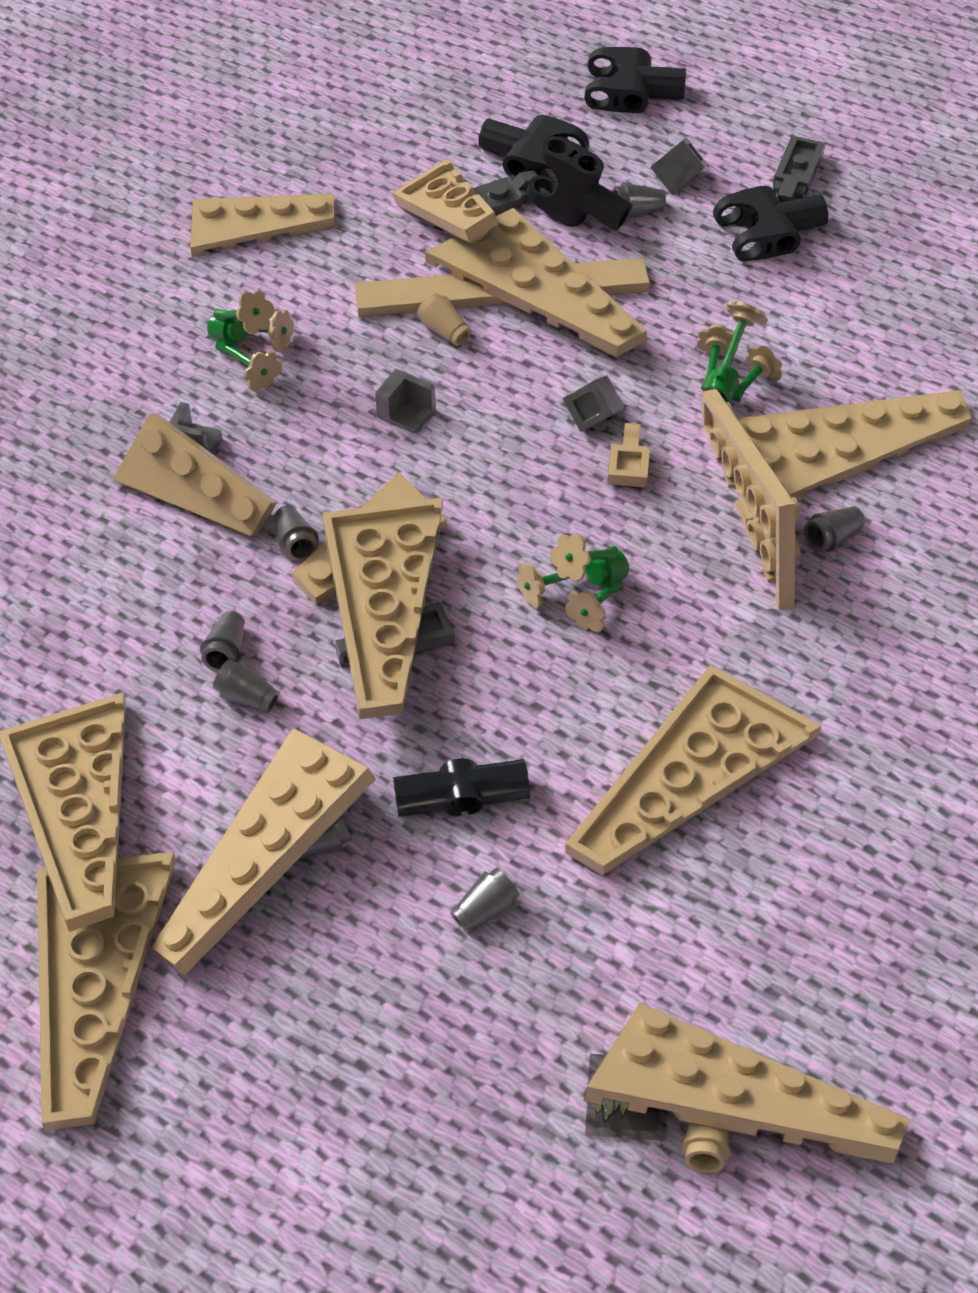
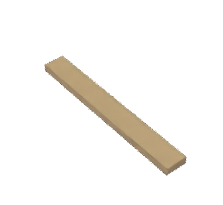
[355,257,649,317]

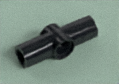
[393,758,530,817]

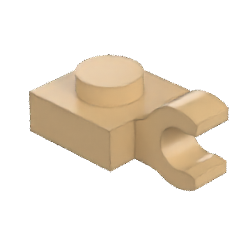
[607,423,650,488]

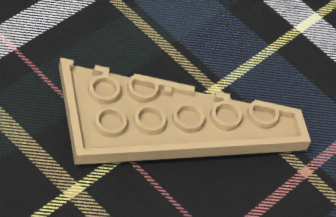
[425,208,647,357]
[702,389,800,610]
[737,390,971,499]
[322,497,443,719]
[565,665,821,876]
[0,692,126,932]
[151,728,376,976]
[37,851,176,1131]
[583,1003,911,1164]

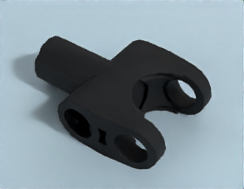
[584,47,686,113]
[478,114,590,178]
[527,136,633,231]
[713,186,829,262]

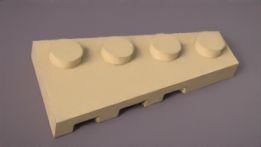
[392,158,498,243]
[190,194,335,256]
[112,413,278,536]
[292,472,447,606]

